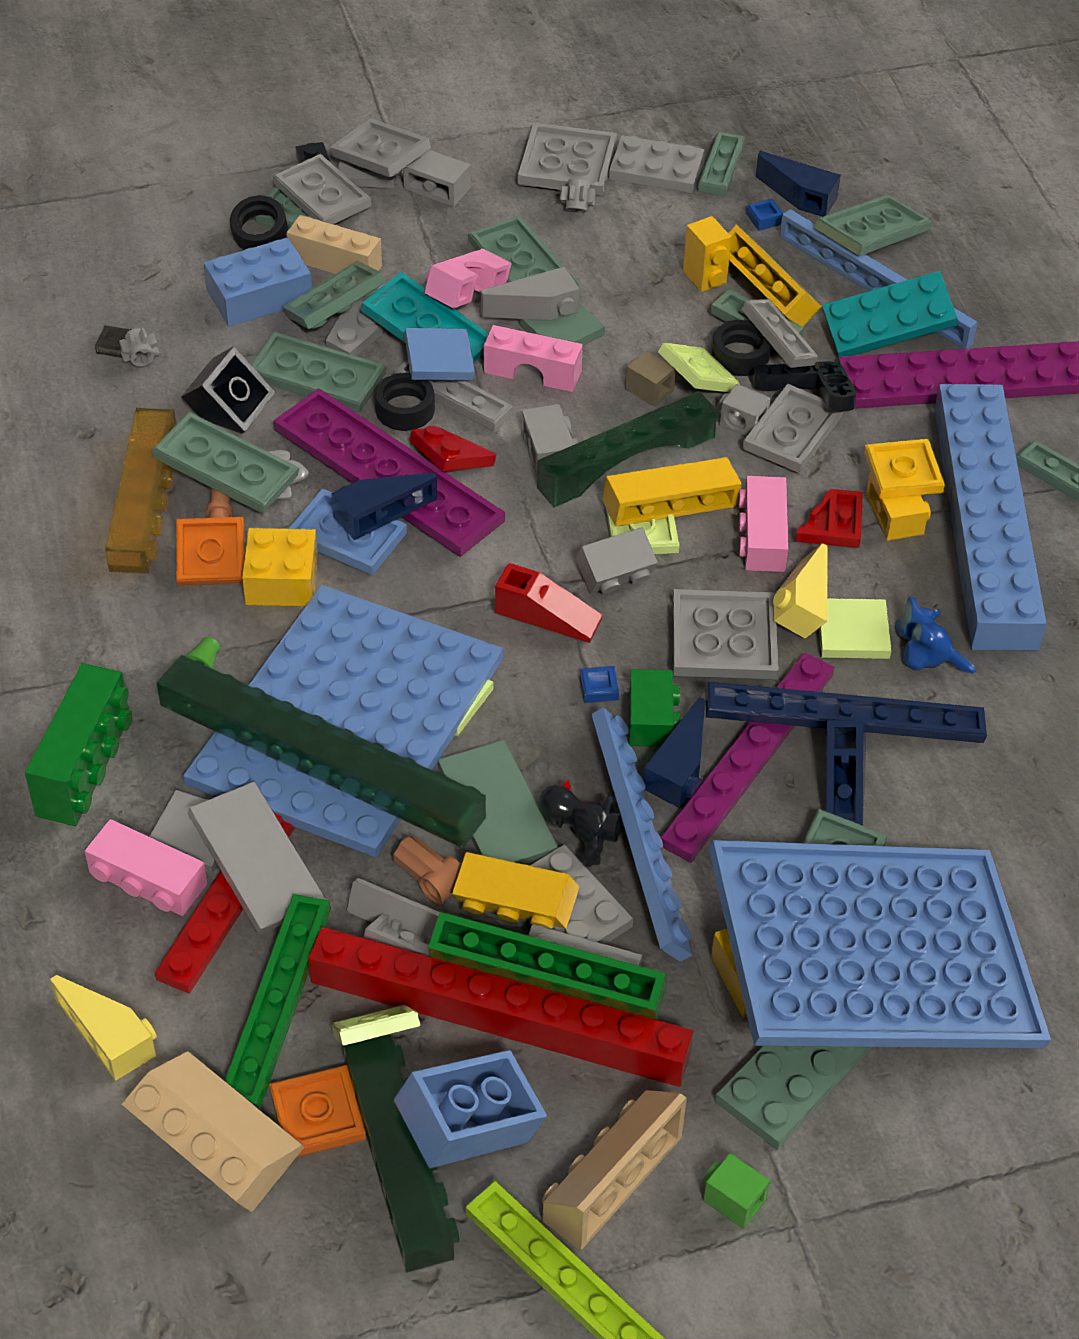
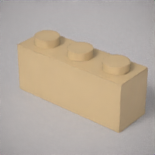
[287,215,382,274]

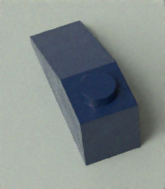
[331,473,438,540]
[643,697,705,808]
[826,720,866,826]

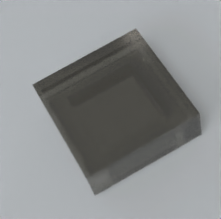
[95,325,131,358]

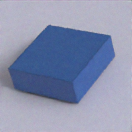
[746,199,784,231]
[580,666,619,703]

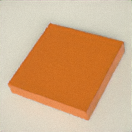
[176,517,245,586]
[269,1065,366,1157]

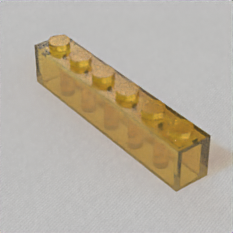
[105,408,178,574]

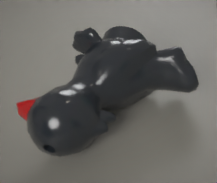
[538,780,621,867]

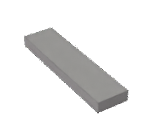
[395,359,513,431]

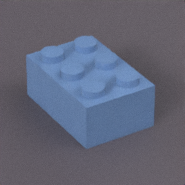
[203,238,312,327]
[394,1050,547,1169]

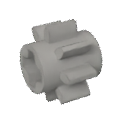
[560,179,596,213]
[119,328,159,367]

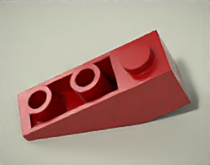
[495,562,602,643]

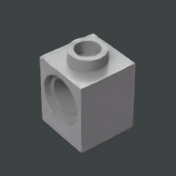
[718,384,770,437]

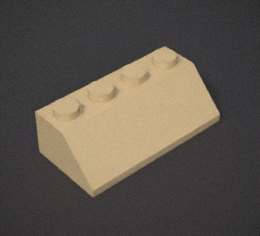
[121,1051,304,1212]
[542,1090,687,1251]

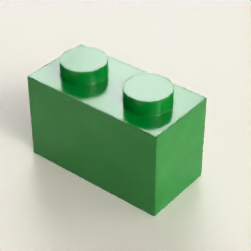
[629,669,680,747]

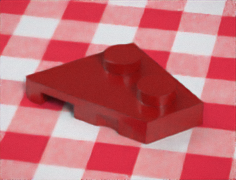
[410,426,496,472]
[796,489,863,548]

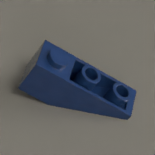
[755,151,841,217]

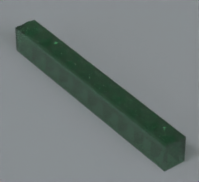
[156,655,486,848]

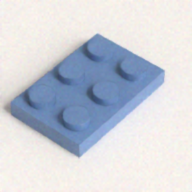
[288,488,407,576]

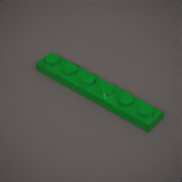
[225,894,331,1110]

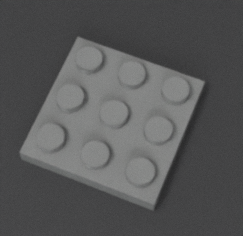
[518,123,617,196]
[673,589,779,679]

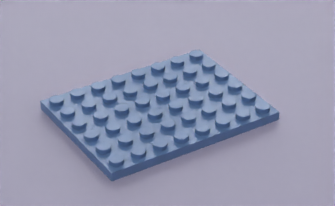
[183,585,504,858]
[709,840,1051,1048]

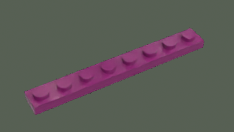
[661,652,835,863]

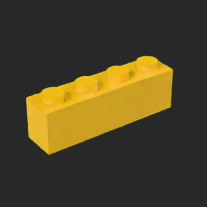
[729,225,822,327]
[602,457,742,527]

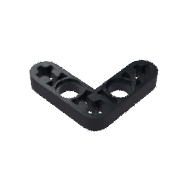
[753,361,856,412]

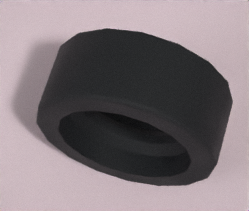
[230,195,288,250]
[712,320,771,376]
[375,372,435,431]

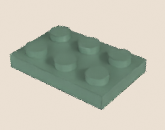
[282,261,386,329]

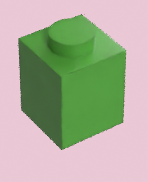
[703,1153,771,1229]

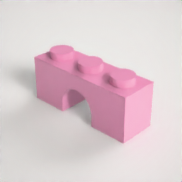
[425,249,512,308]
[484,325,583,392]

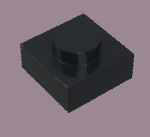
[295,142,330,163]

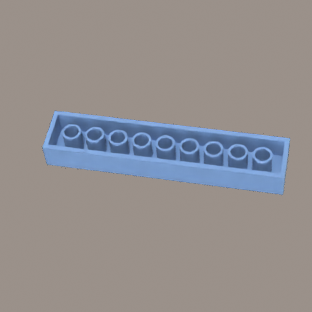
[934,384,1047,650]

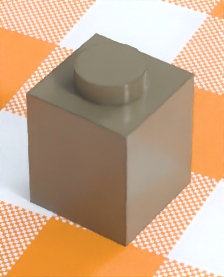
[626,351,676,407]

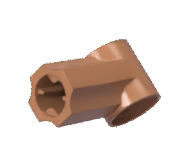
[393,836,461,905]

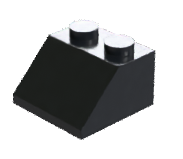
[181,346,276,434]

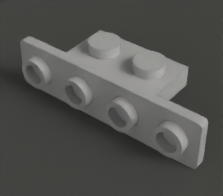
[347,878,440,957]

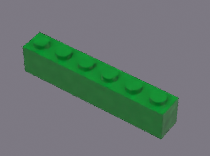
[428,912,667,1020]

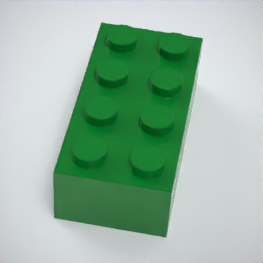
[25,663,132,826]

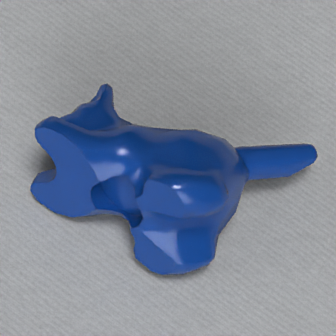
[895,597,976,674]

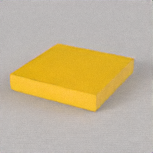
[864,439,945,499]

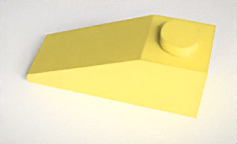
[773,543,828,638]
[50,975,157,1081]

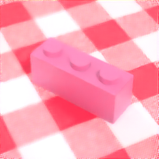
[738,476,788,572]
[85,819,207,916]

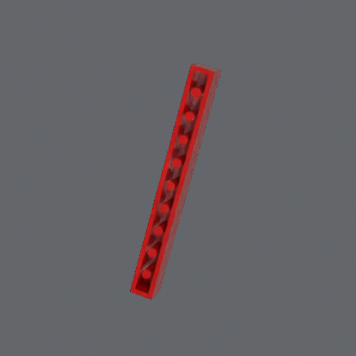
[308,927,694,1087]

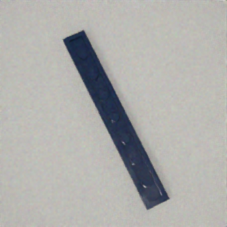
[705,682,987,743]

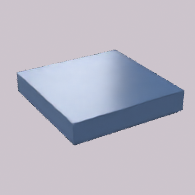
[404,328,475,380]

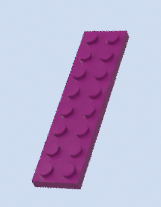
[838,341,1079,409]
[273,388,505,557]

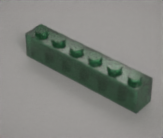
[343,1034,460,1273]

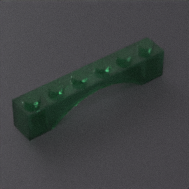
[537,391,718,508]

